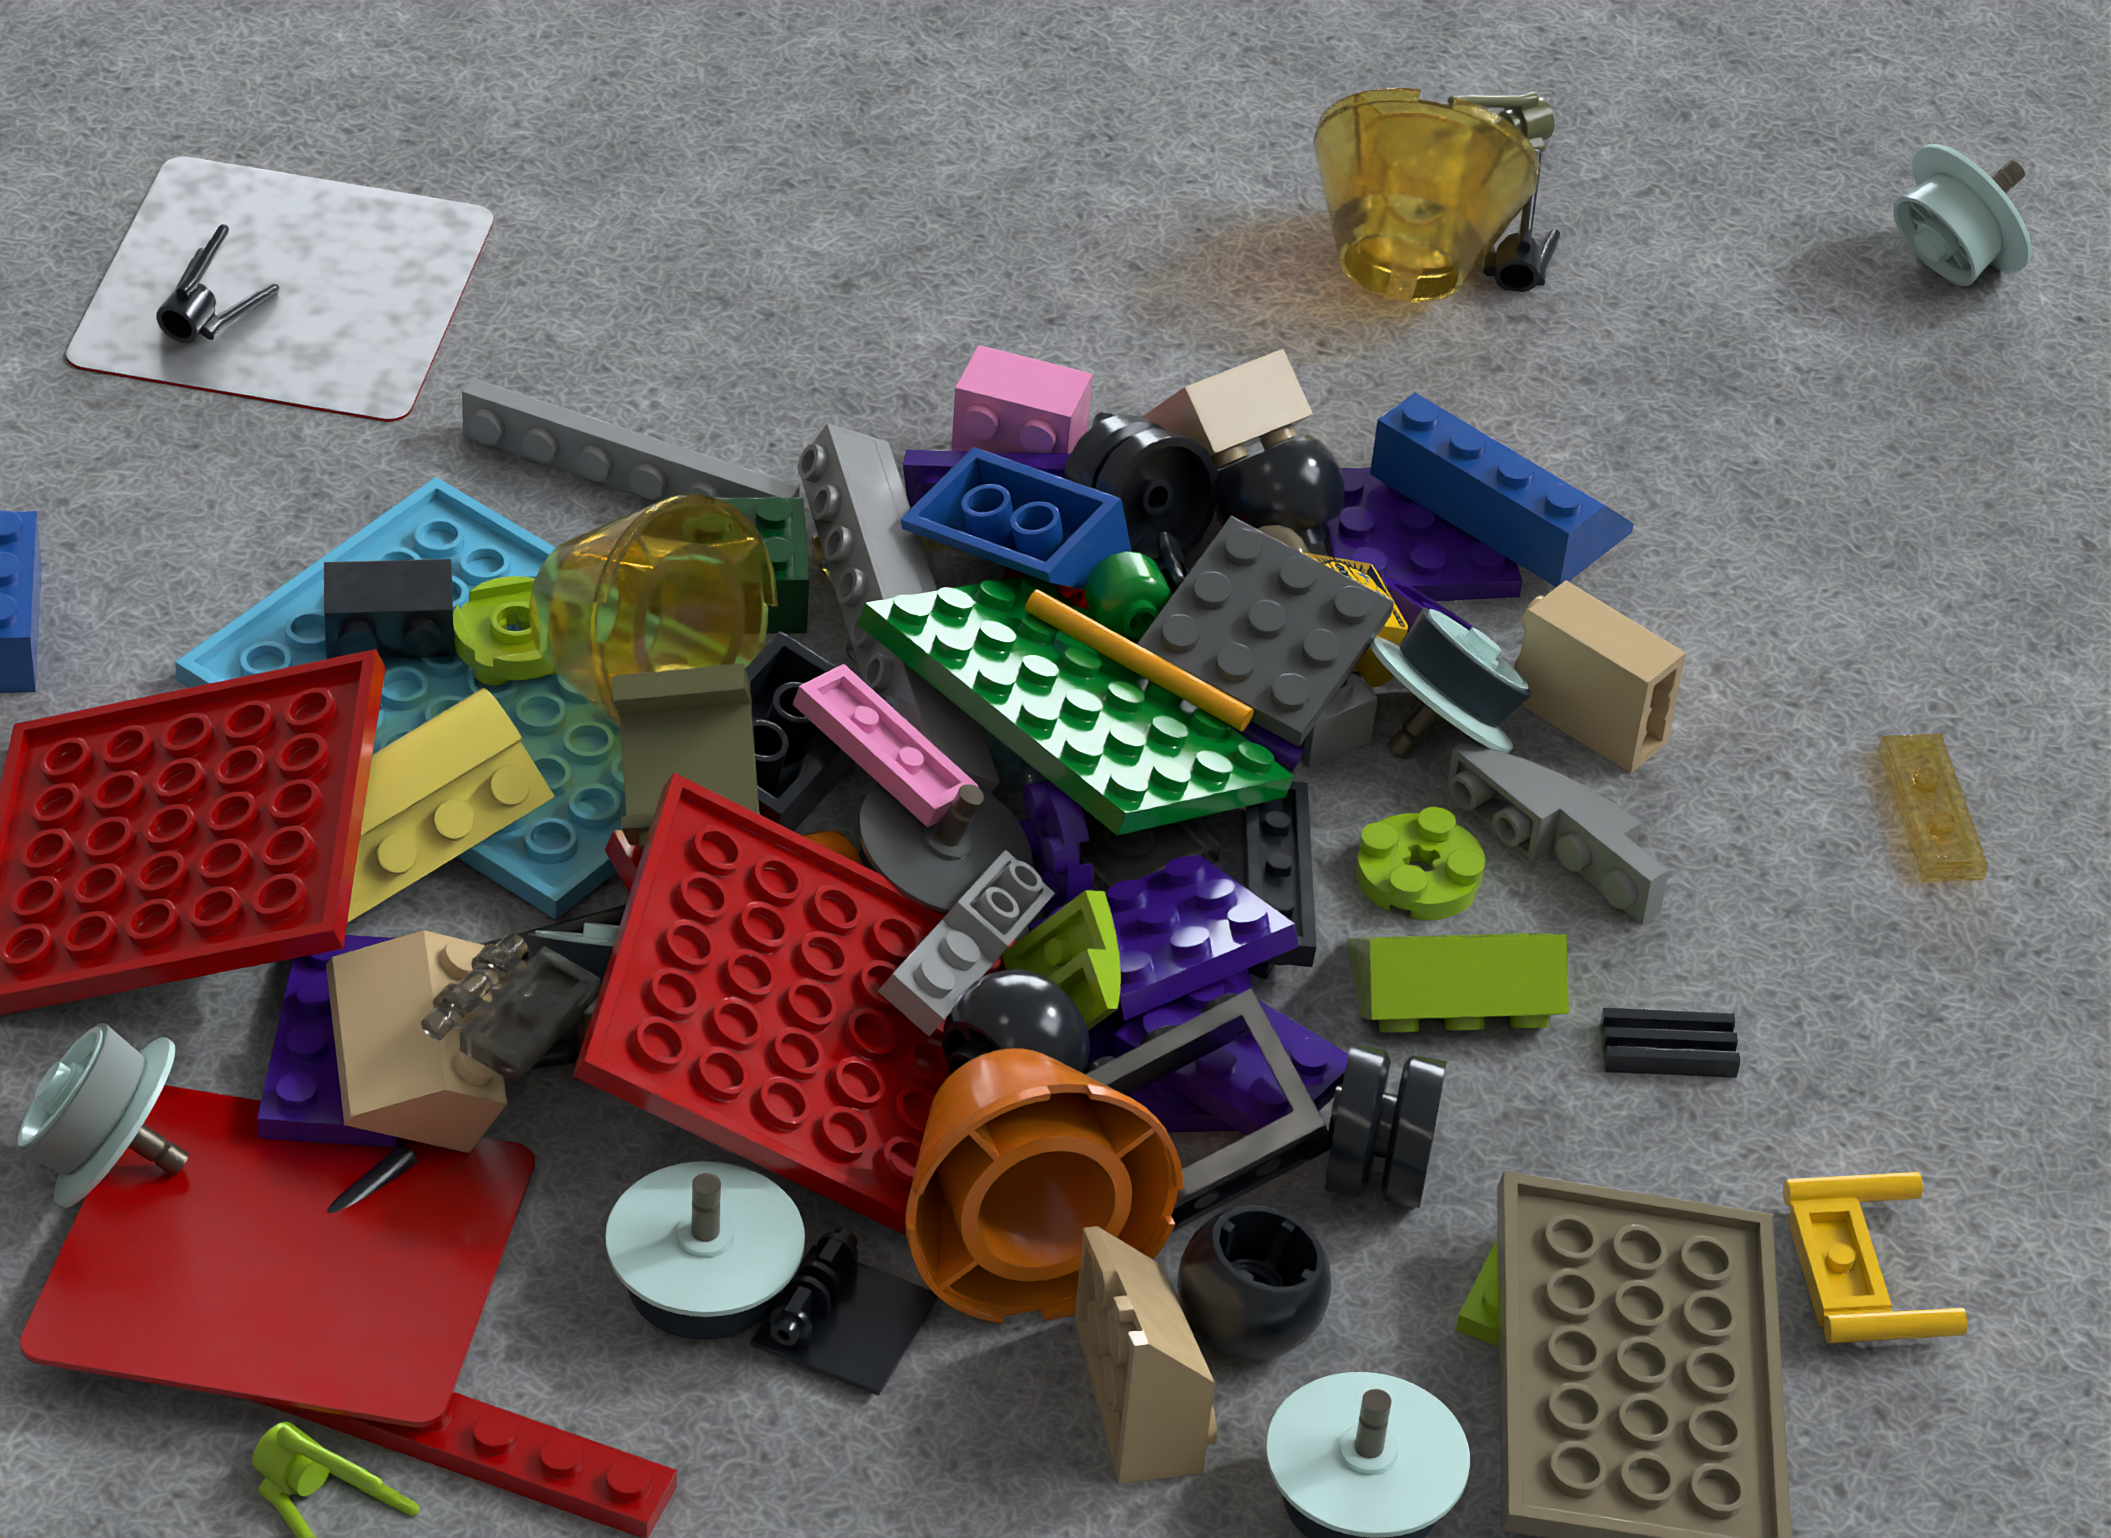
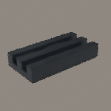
[1600,1008,1741,1077]

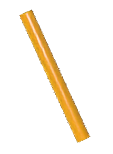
[1025,589,1254,732]

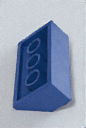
[1370,392,1634,587]

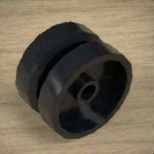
[1063,414,1219,556]
[1325,1044,1447,1208]

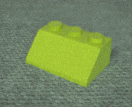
[1347,933,1569,1032]

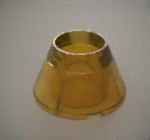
[1313,88,1540,302]
[529,494,778,729]

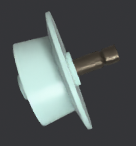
[1893,144,2032,286]

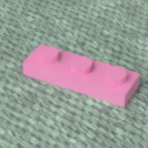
[793,664,979,828]

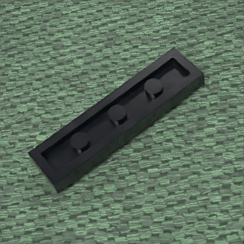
[1241,781,1317,967]

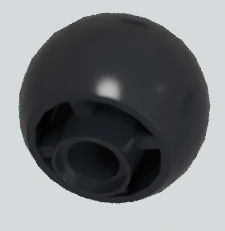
[1215,434,1345,547]
[942,969,1090,1076]
[1177,1205,1331,1360]

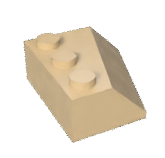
[1074,1226,1217,1484]

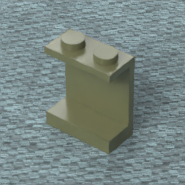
[611,663,760,851]

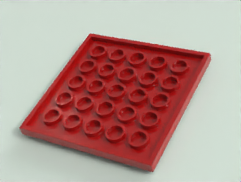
[0,649,386,1016]
[573,772,1016,1235]

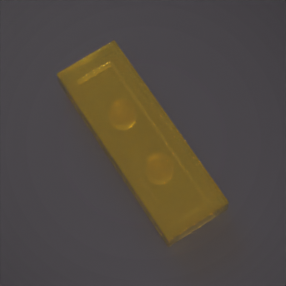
[1878,733,1988,882]

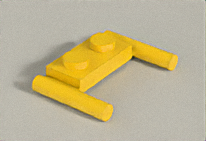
[1783,1172,1968,1344]

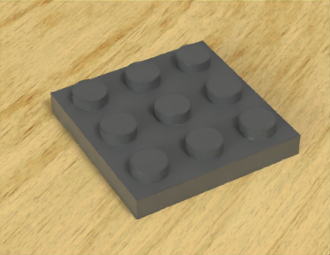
[1137,516,1394,747]

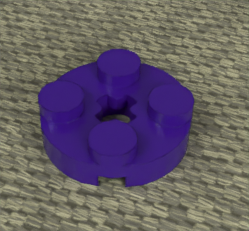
[1018,780,1093,911]

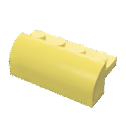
[347,688,555,923]

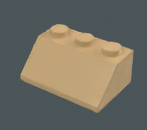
[326,930,507,1153]

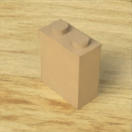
[1514,580,1686,773]

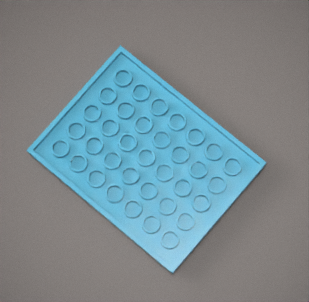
[175,477,750,920]

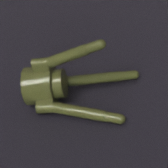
[1436,92,1554,188]

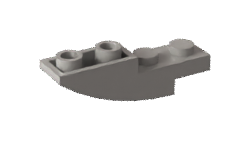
[1446,742,1669,925]
[878,850,1055,1036]

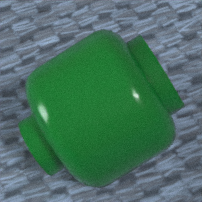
[1084,551,1173,644]

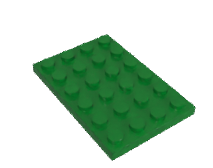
[857,574,1294,835]

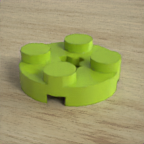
[453,576,580,685]
[1355,807,1486,921]

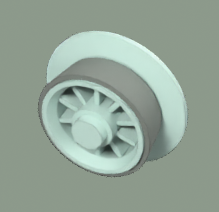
[16,1023,189,1208]

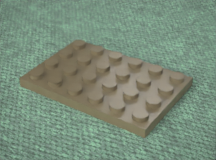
[1497,1171,1792,1538]

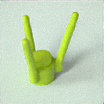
[252,1422,420,1538]

